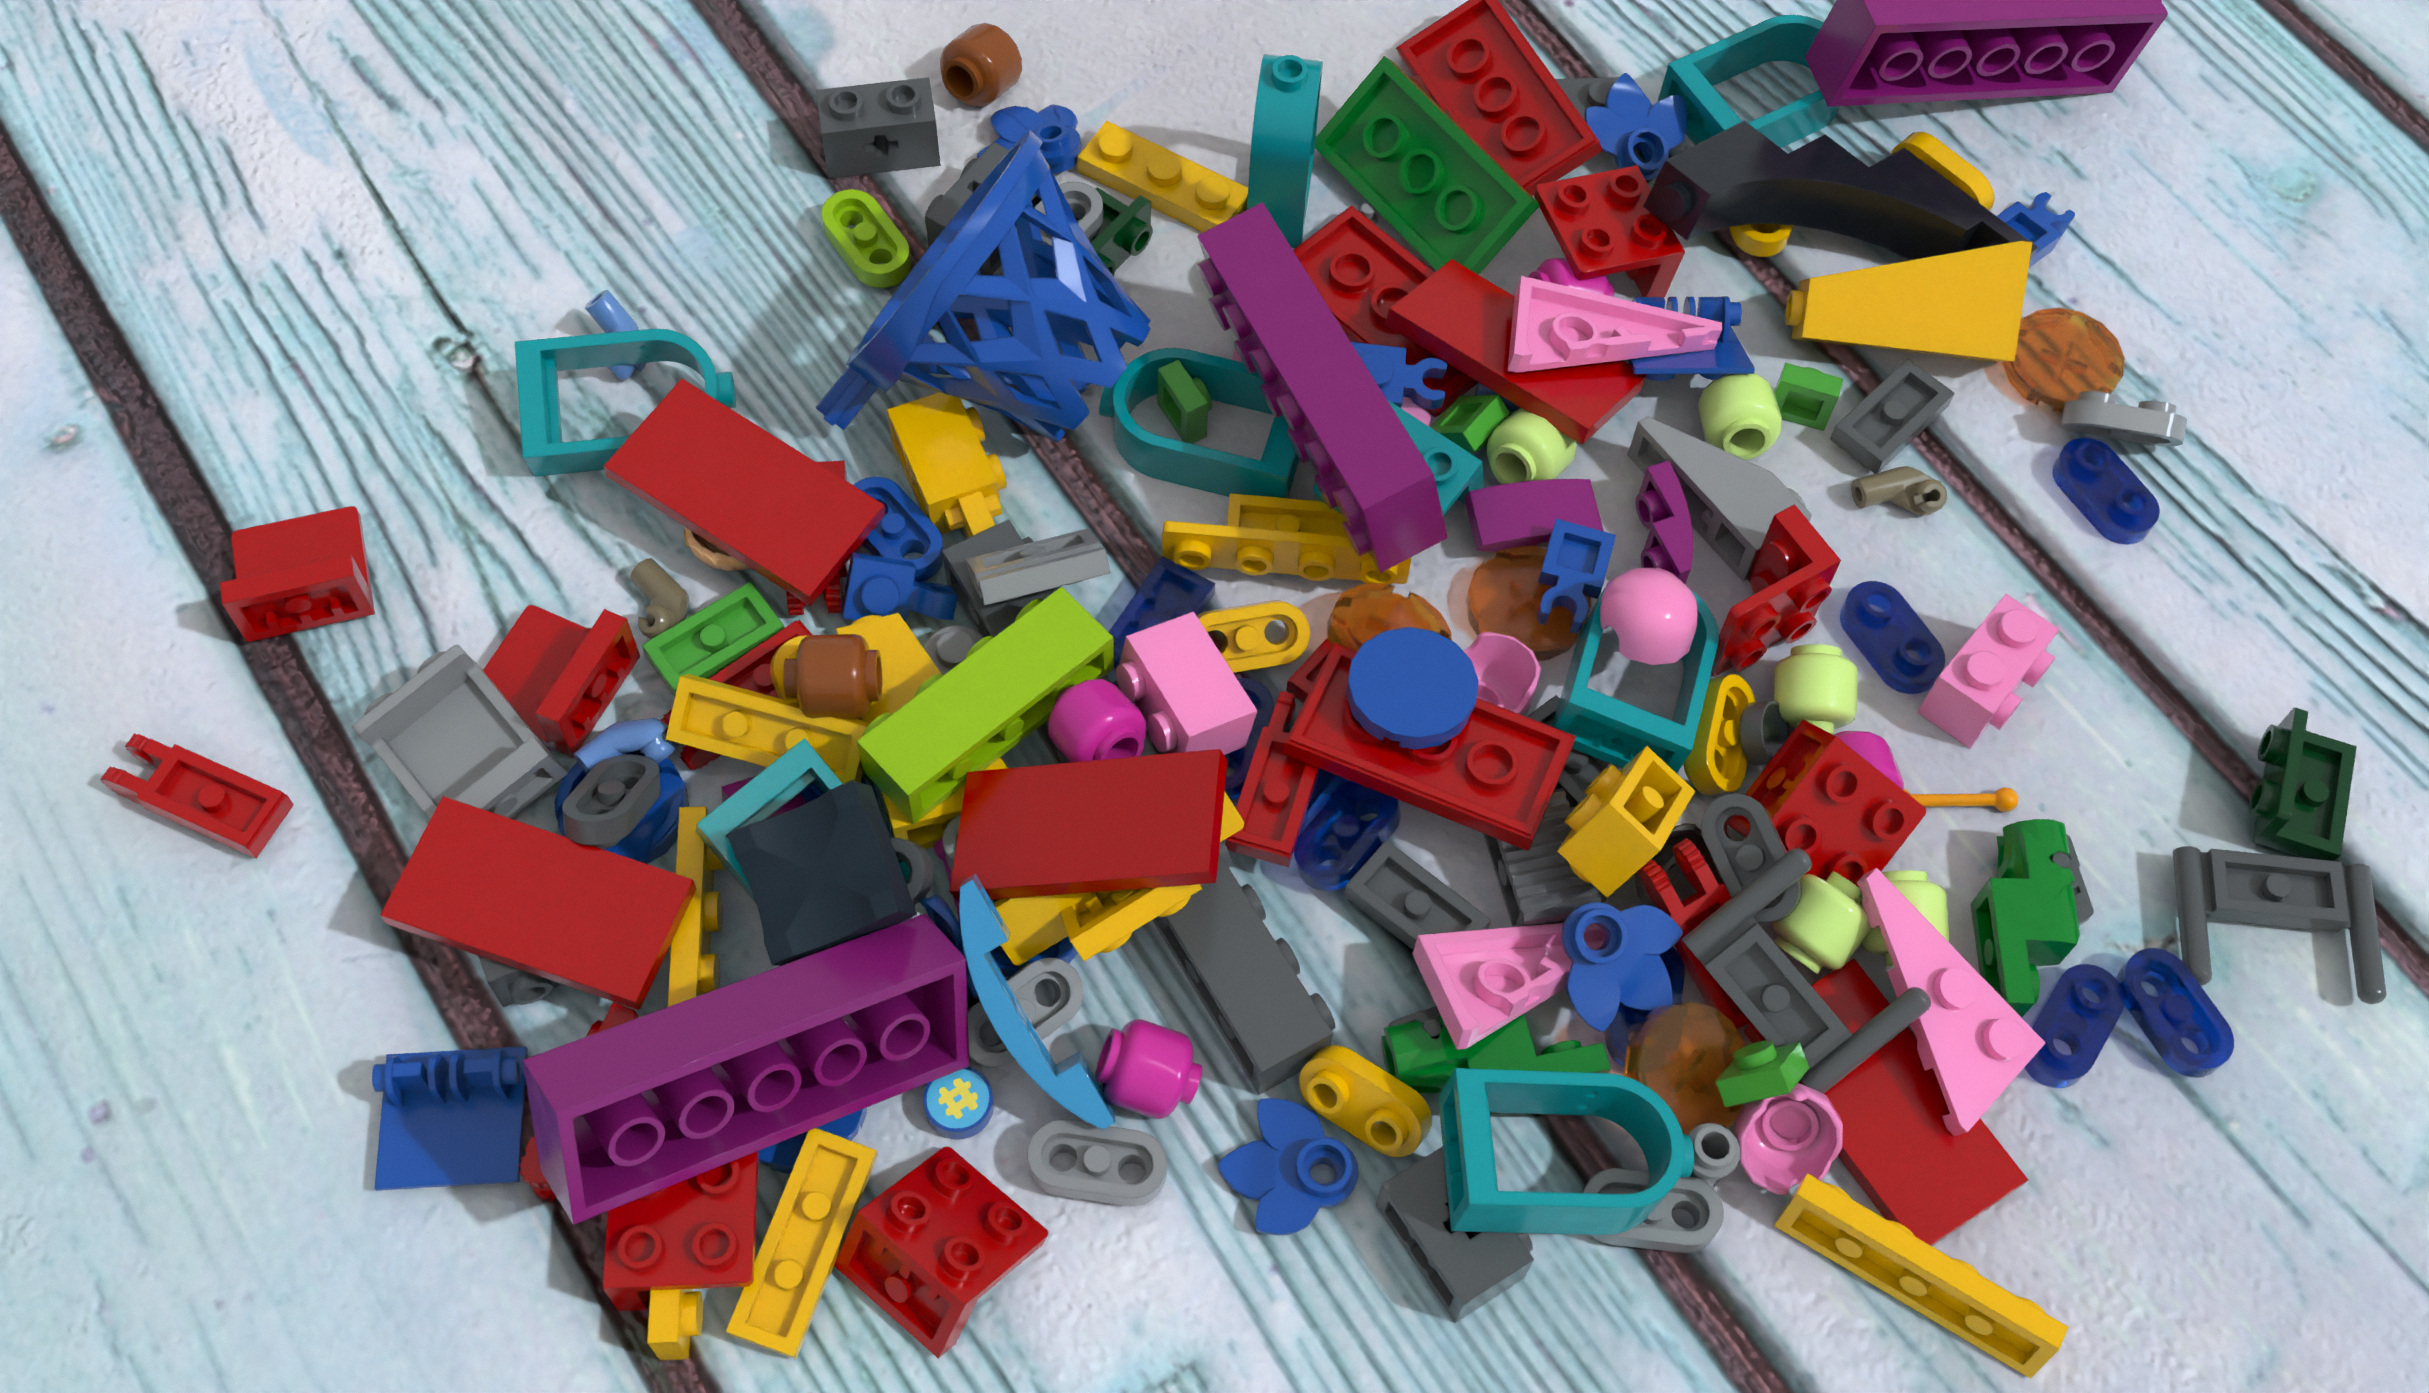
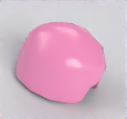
[1600,568,1697,665]
[1463,632,1542,716]
[1735,1083,1843,1195]

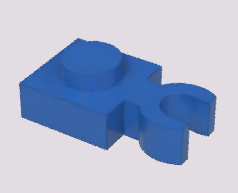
[1997,192,2075,268]
[1351,342,1447,409]
[1537,518,1616,634]

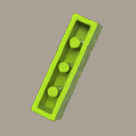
[857,586,1114,824]

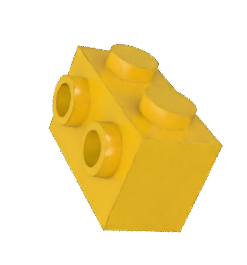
[1557,746,1695,898]

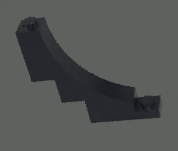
[1643,121,2039,260]

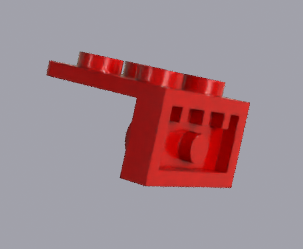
[1534,165,1685,297]
[1711,504,1841,677]
[220,506,375,642]
[483,605,640,758]
[1728,719,1926,888]
[834,1147,1048,1359]
[603,1151,759,1311]

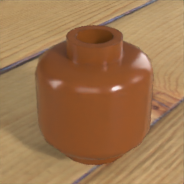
[940,23,1022,107]
[783,634,883,719]

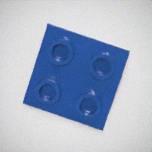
[1628,296,1755,381]
[372,1046,528,1191]

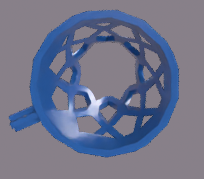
[816,130,1151,443]

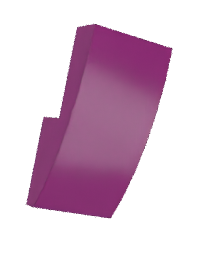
[1635,460,1693,584]
[1464,479,1604,553]

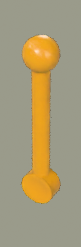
[1904,787,2019,812]

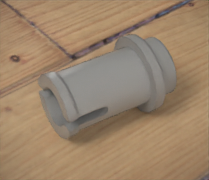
[1688,1123,1740,1188]

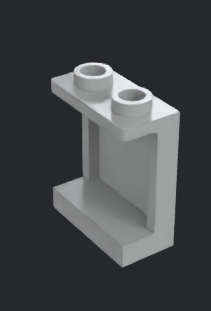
[352,645,568,824]

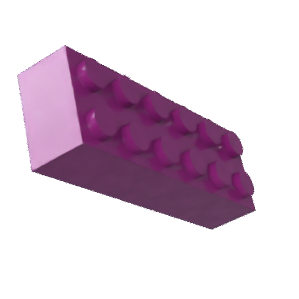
[1805,0,2168,107]
[1197,202,1448,573]
[523,913,969,1225]

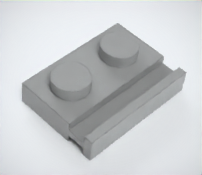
[966,528,1111,605]

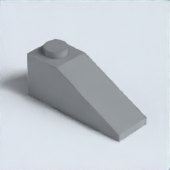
[1628,416,1812,582]

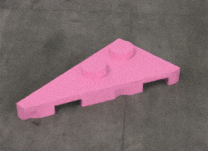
[1507,276,1722,373]
[1856,868,2046,1136]
[1412,923,1604,1050]

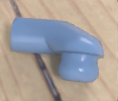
[585,290,646,380]
[573,718,676,774]

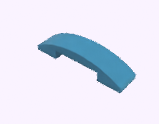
[959,873,1115,1130]

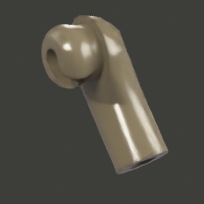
[1851,466,1947,516]
[630,558,689,639]

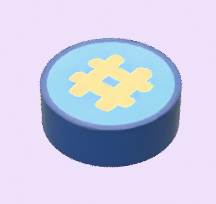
[923,1067,994,1139]

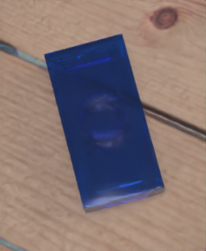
[1109,556,1216,669]

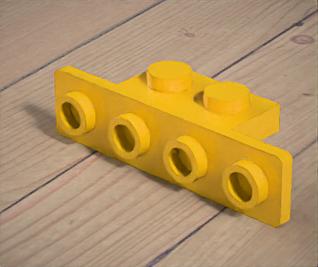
[1162,493,1412,586]
[994,792,1244,966]

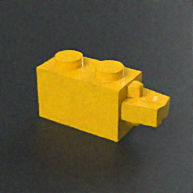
[886,392,1007,538]

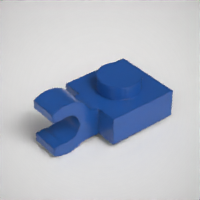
[841,552,958,622]

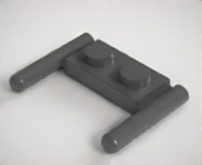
[2172,846,2387,1004]
[1682,848,1931,1094]

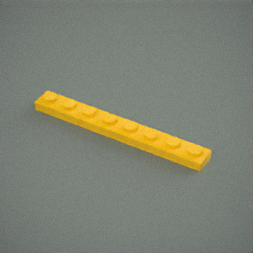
[647,806,725,1360]

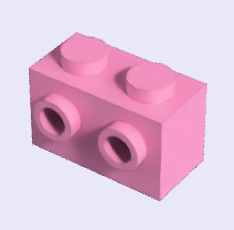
[1917,594,2060,749]
[1116,612,1257,755]

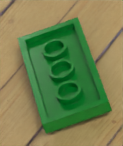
[1315,56,1540,275]

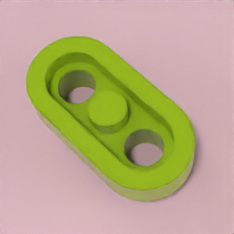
[821,189,911,288]

